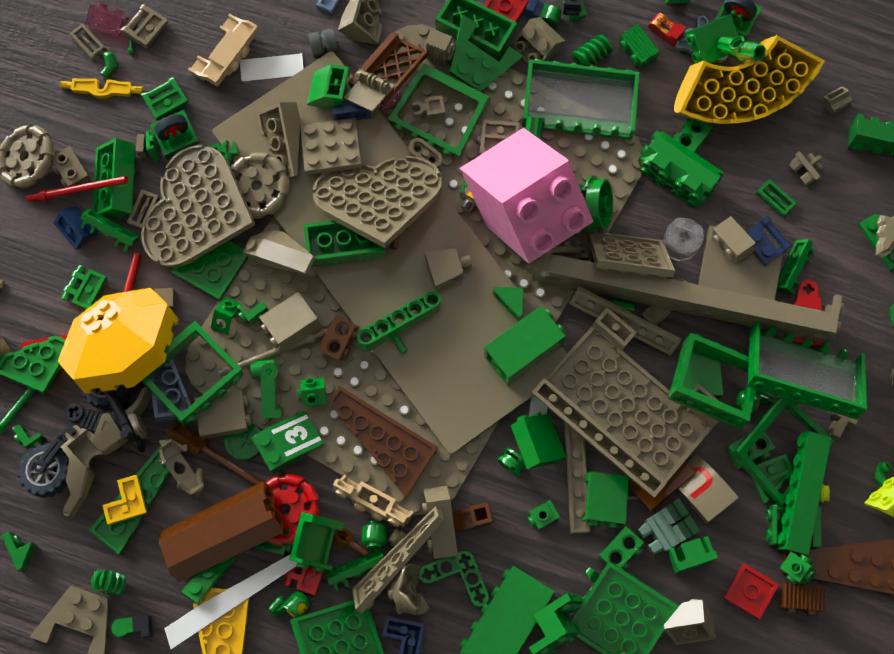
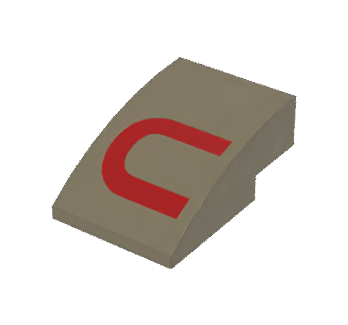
[677,454,739,524]

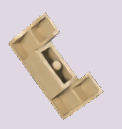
[188,14,259,87]
[333,475,414,527]

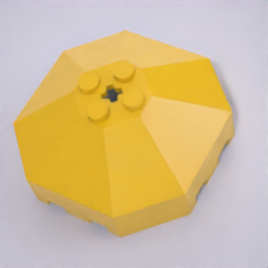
[58,288,178,394]

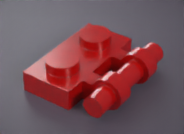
[283,557,329,596]

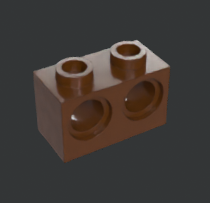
[318,315,359,361]

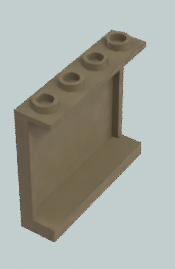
[698,226,783,301]

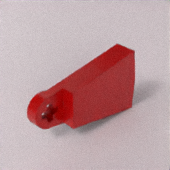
[784,280,824,348]

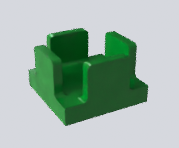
[667,536,718,574]

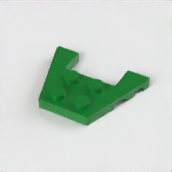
[449,15,523,92]

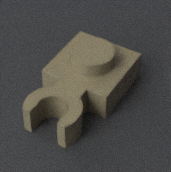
[412,95,446,118]

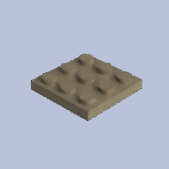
[300,118,362,175]

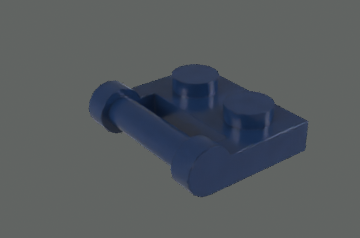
[746,216,792,266]

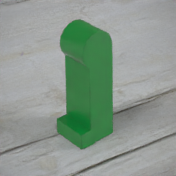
[261,360,283,418]

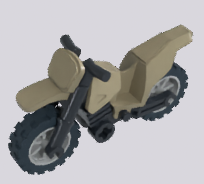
[17,384,152,519]

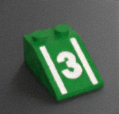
[251,411,324,474]

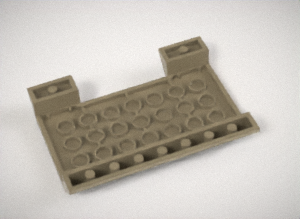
[531,308,719,498]

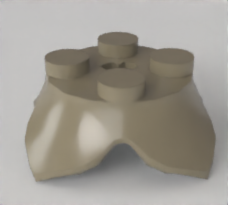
[387,564,430,615]

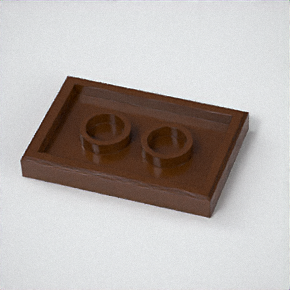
[628,461,695,512]

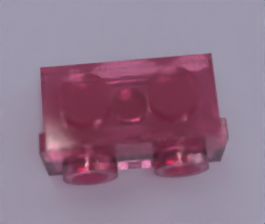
[85,2,129,37]

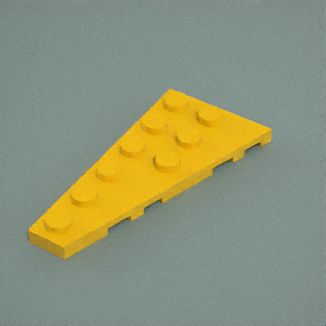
[193,588,250,654]

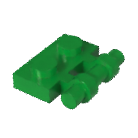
[61,265,108,310]

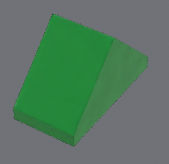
[492,287,523,322]

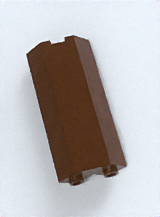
[159,481,284,583]

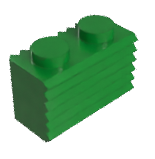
[619,24,660,69]

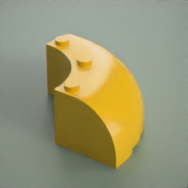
[674,35,825,124]

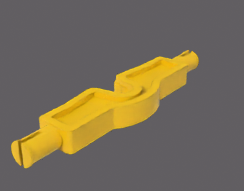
[60,78,143,99]

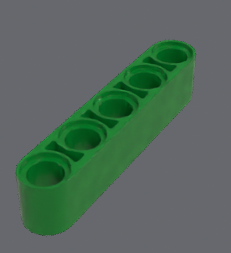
[357,291,441,352]

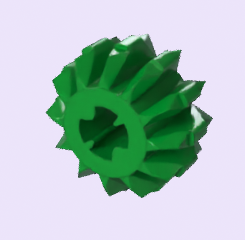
[91,570,126,596]

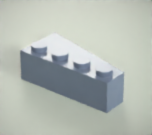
[150,359,191,423]

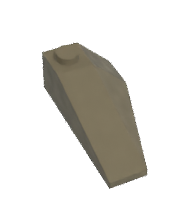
[338,0,382,45]
[256,102,300,178]
[243,229,315,275]

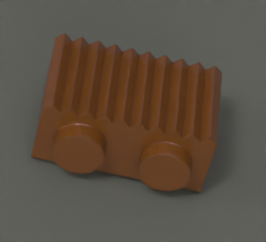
[780,583,825,615]

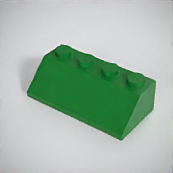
[92,138,136,218]

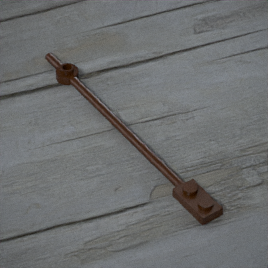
[165,421,369,557]

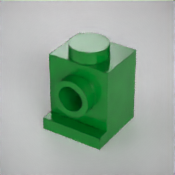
[527,500,560,531]

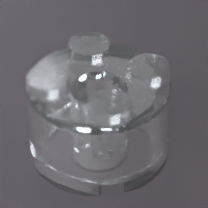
[663,218,704,261]

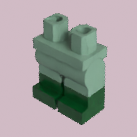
[637,498,700,555]

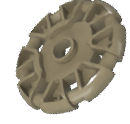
[0,125,54,188]
[231,152,290,219]

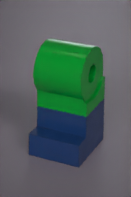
[526,0,562,27]

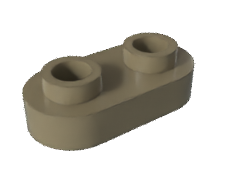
[408,138,442,168]

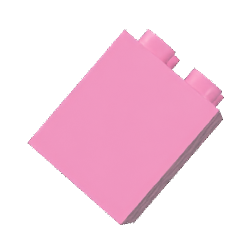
[460,128,593,263]

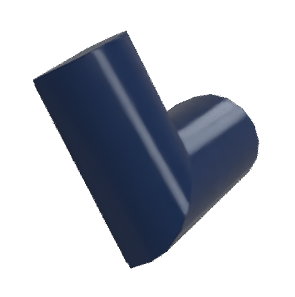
[382,616,426,654]

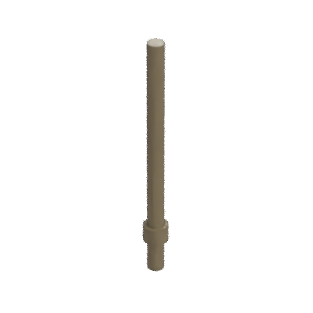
[219,327,328,378]

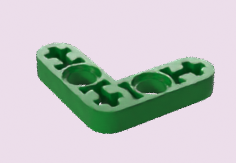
[419,551,489,607]

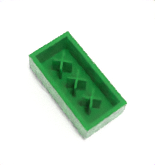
[435,0,517,61]

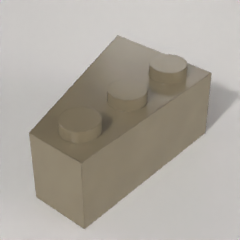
[422,486,458,559]

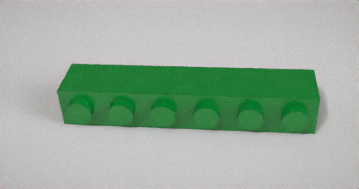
[778,431,832,555]

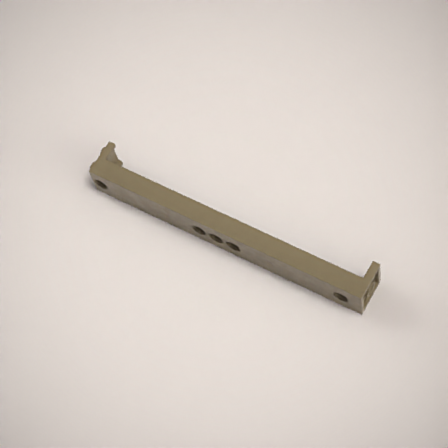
[532,254,844,343]

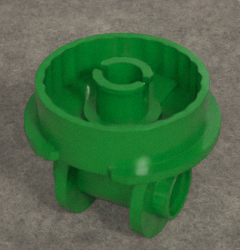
[578,175,613,233]

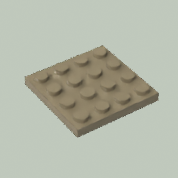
[587,231,675,278]

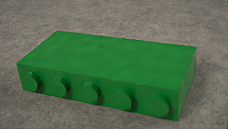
[458,566,555,654]

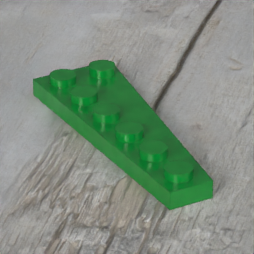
[89,438,182,555]

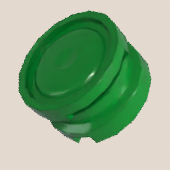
[497,447,526,477]

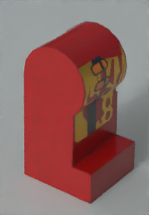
[649,13,686,47]

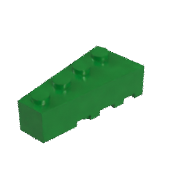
[847,114,894,156]

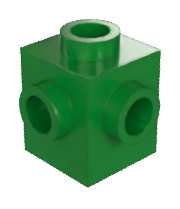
[297,378,327,407]
[780,551,816,584]

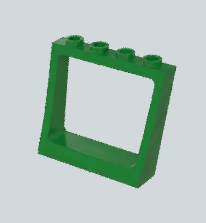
[388,63,491,157]
[731,396,835,506]

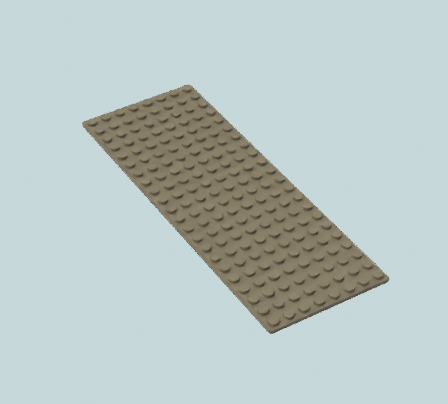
[212,51,567,454]

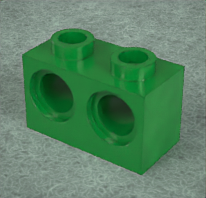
[673,118,713,153]
[725,432,775,470]
[597,526,644,570]

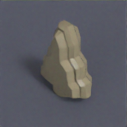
[876,215,894,259]

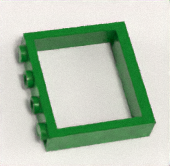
[141,321,244,427]
[668,333,763,429]

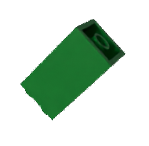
[484,306,565,386]

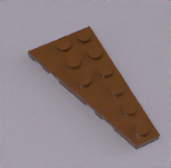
[328,386,438,497]
[781,539,894,595]

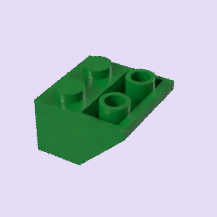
[307,64,350,109]

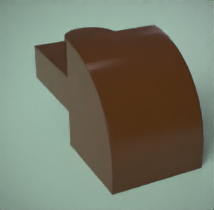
[452,502,494,532]

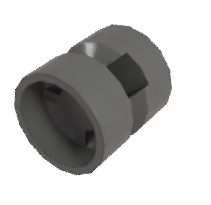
[308,28,338,57]

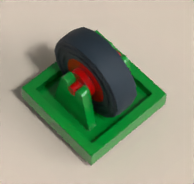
[715,0,762,39]
[150,110,199,158]

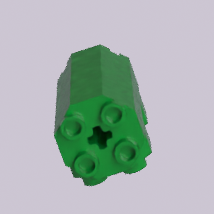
[638,131,724,208]

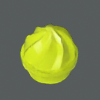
[819,483,830,503]

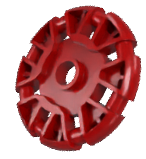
[266,474,320,546]

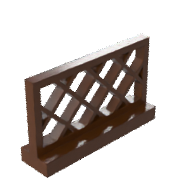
[348,31,429,105]

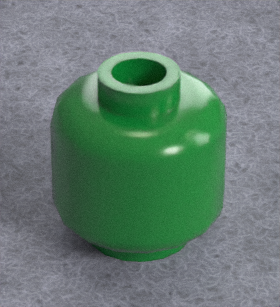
[362,520,388,552]

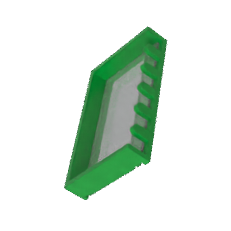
[522,59,639,140]
[747,320,867,420]

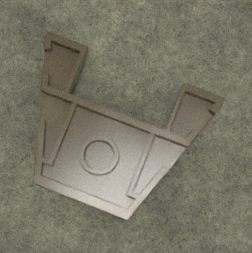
[30,586,110,654]

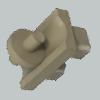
[789,151,823,186]

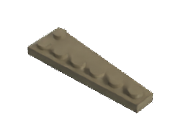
[352,506,444,614]

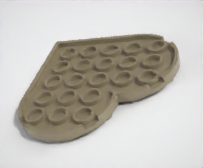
[141,145,256,267]
[313,156,442,248]

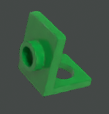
[211,297,243,335]

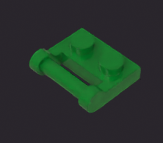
[141,77,189,121]

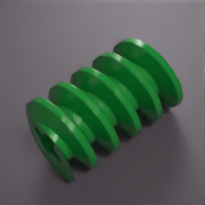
[572,34,613,66]

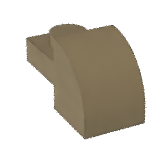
[828,413,858,441]

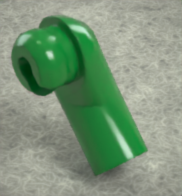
[100,52,118,79]
[874,461,891,488]

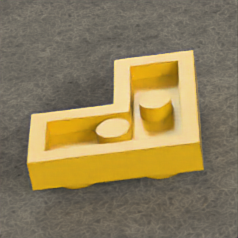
[103,475,148,525]

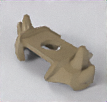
[158,439,205,498]

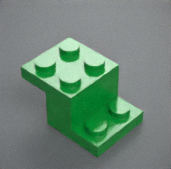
[529,593,583,654]

